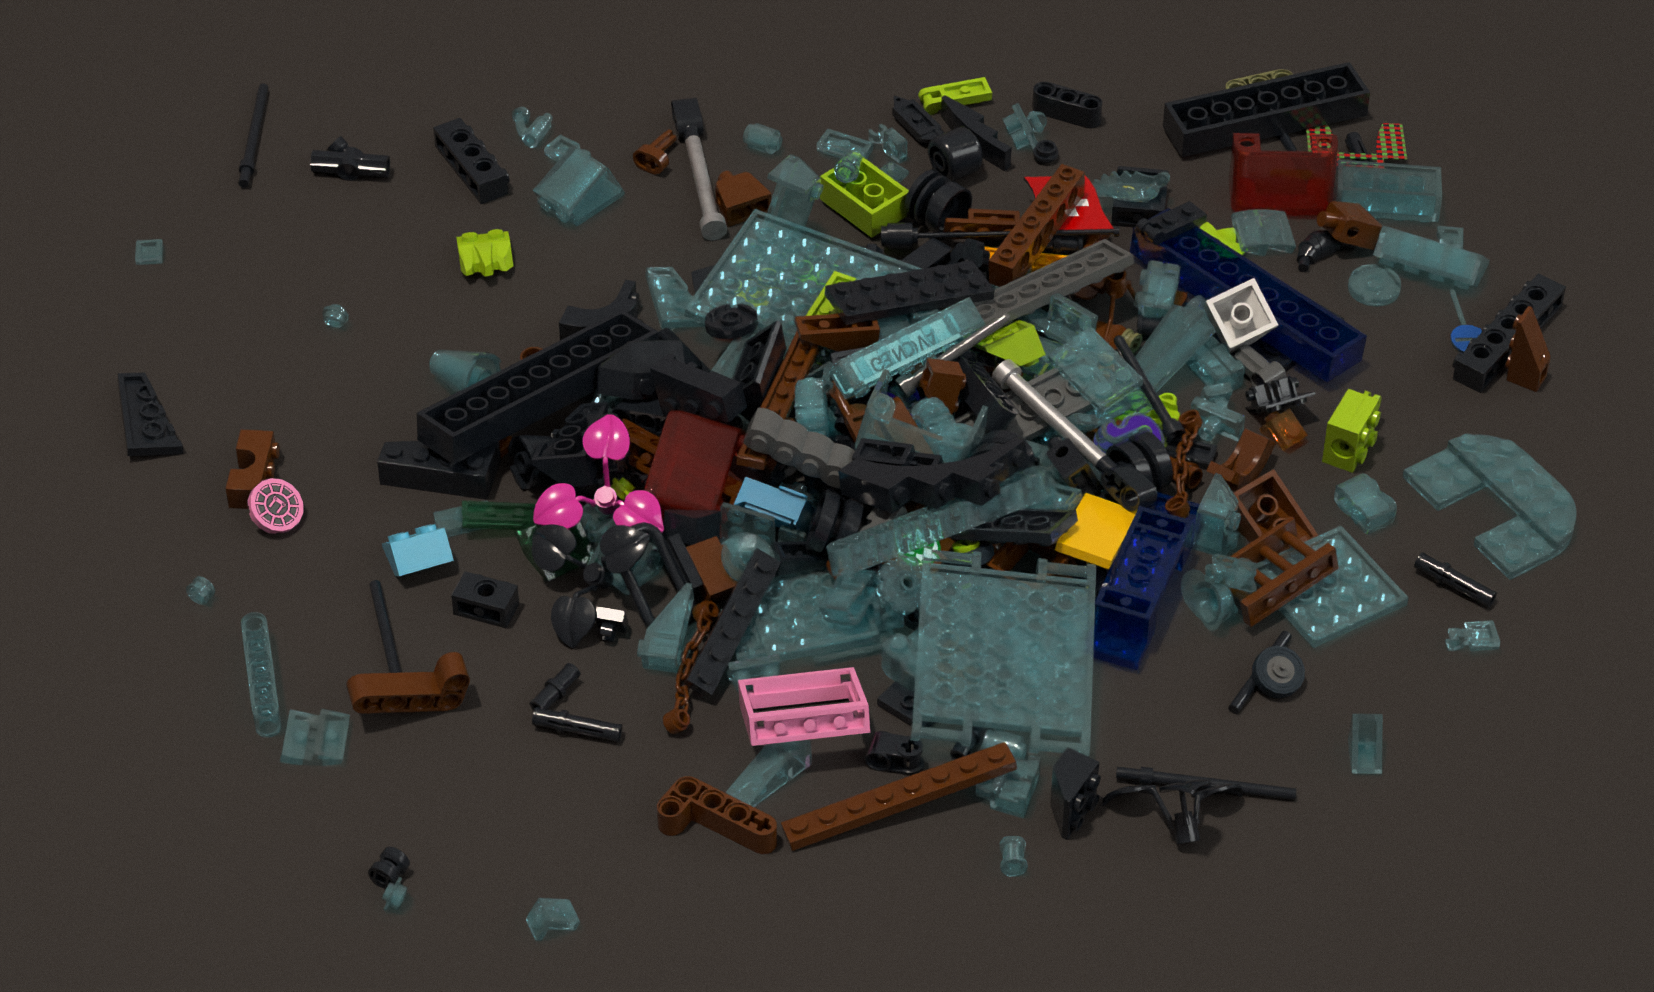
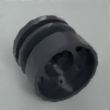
[904,169,973,233]

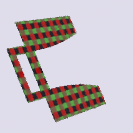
[1306,123,1407,169]

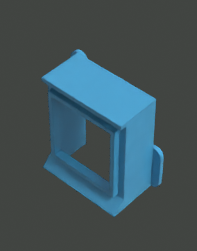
[733,477,815,539]

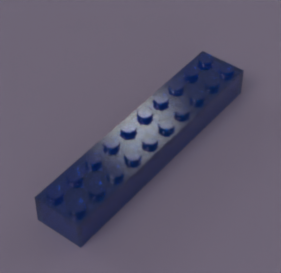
[1130,208,1367,382]

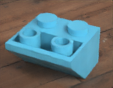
[382,524,454,576]

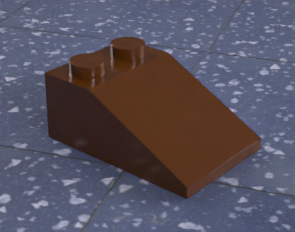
[1220,469,1321,560]

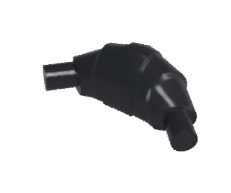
[1296,230,1354,272]

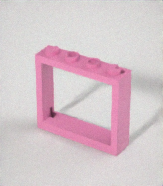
[738,667,870,746]

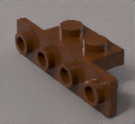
[943,209,1020,241]

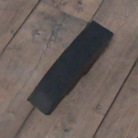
[941,95,1012,171]
[852,438,944,466]

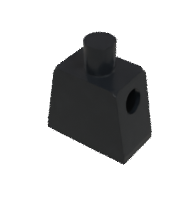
[1046,437,1104,503]

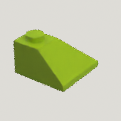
[974,320,1046,367]

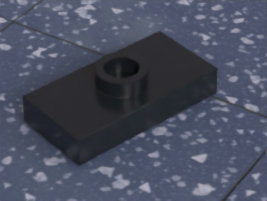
[877,681,942,733]

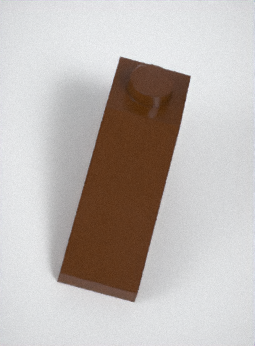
[794,314,880,352]

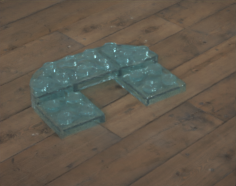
[1403,434,1577,580]

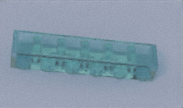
[829,297,986,399]

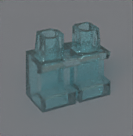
[976,752,1041,819]

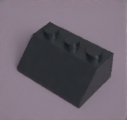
[732,320,786,420]

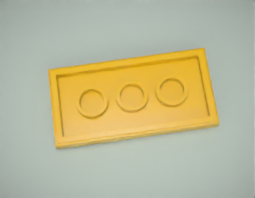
[1055,493,1139,569]

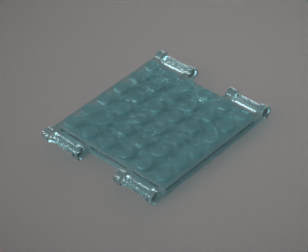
[910,546,1096,757]

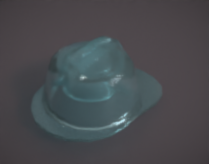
[1181,569,1238,631]

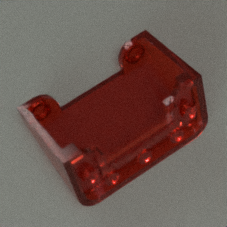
[644,410,746,533]

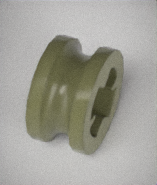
[1121,329,1142,354]

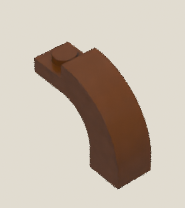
[1207,428,1276,494]

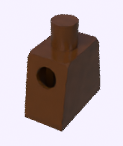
[715,171,772,227]
[1317,201,1384,250]

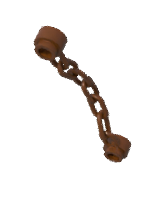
[1165,409,1203,521]
[663,601,719,735]

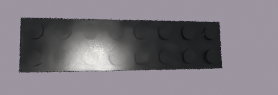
[1163,62,1370,157]

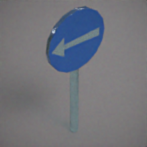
[1450,289,1482,353]

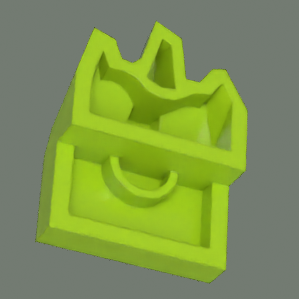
[456,229,513,277]

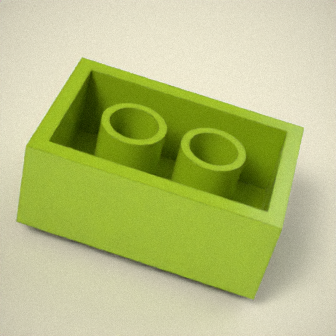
[820,154,909,238]

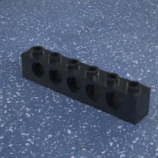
[1452,273,1566,393]

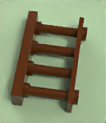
[1204,516,1339,627]

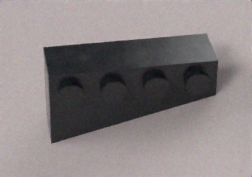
[377,441,501,500]

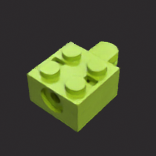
[1322,389,1381,473]

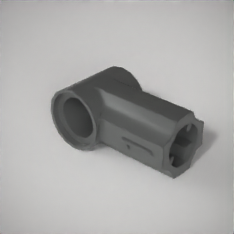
[1233,344,1287,387]

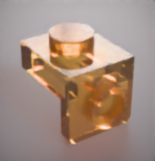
[1259,408,1308,451]

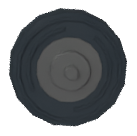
[1252,645,1305,698]

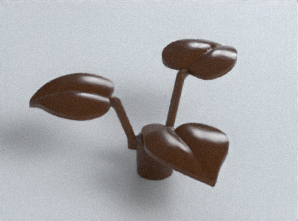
[1072,270,1187,352]

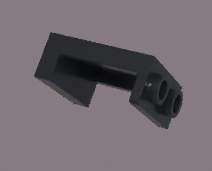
[1111,166,1169,228]

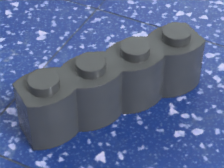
[743,408,855,489]

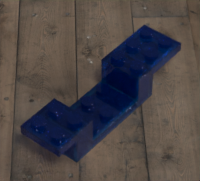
[1082,492,1208,670]

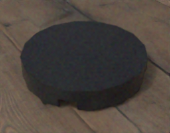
[704,304,758,339]

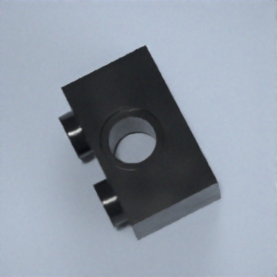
[451,571,519,628]

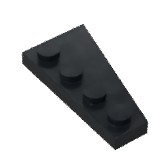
[117,372,183,456]

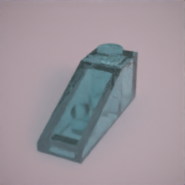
[637,583,694,673]
[726,740,811,807]

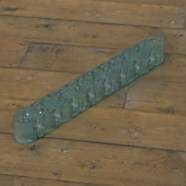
[826,466,1052,577]

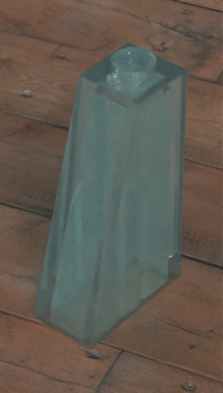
[1123,304,1216,396]

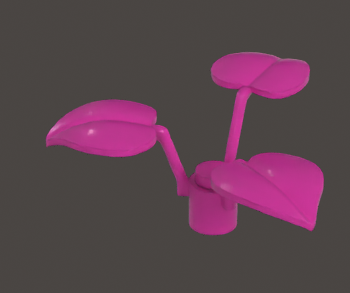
[533,414,664,533]

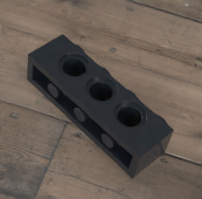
[433,117,510,204]

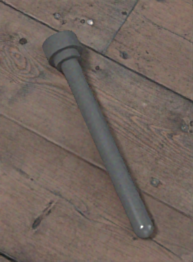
[895,313,1011,398]

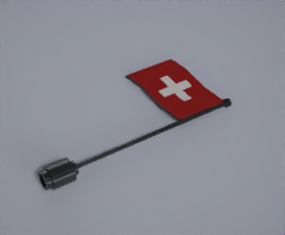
[881,176,1119,249]

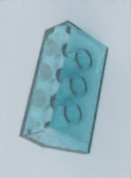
[1335,160,1442,222]
[1373,225,1490,290]

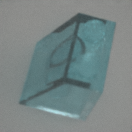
[533,144,625,226]

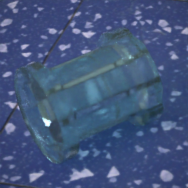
[1000,836,1028,877]

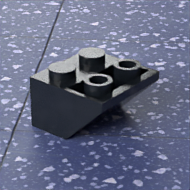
[1050,747,1101,840]

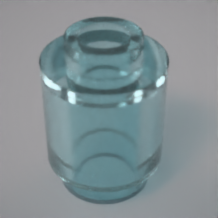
[743,123,783,154]
[982,729,1028,764]

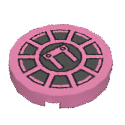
[248,478,303,534]

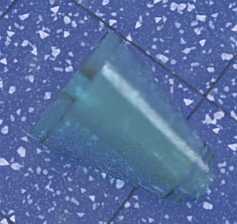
[429,350,502,393]

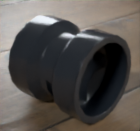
[368,846,410,890]

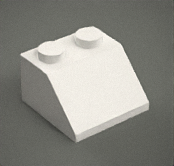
[1204,278,1278,355]

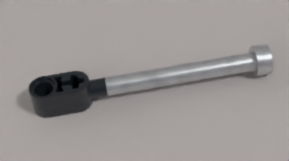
[671,97,727,240]
[992,359,1157,511]

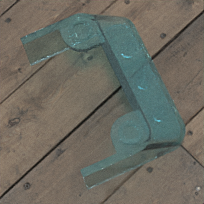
[738,154,824,279]
[855,369,988,463]

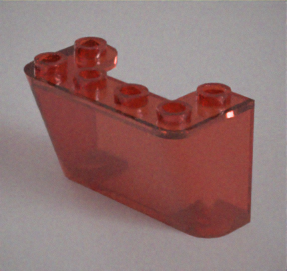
[1229,133,1338,216]

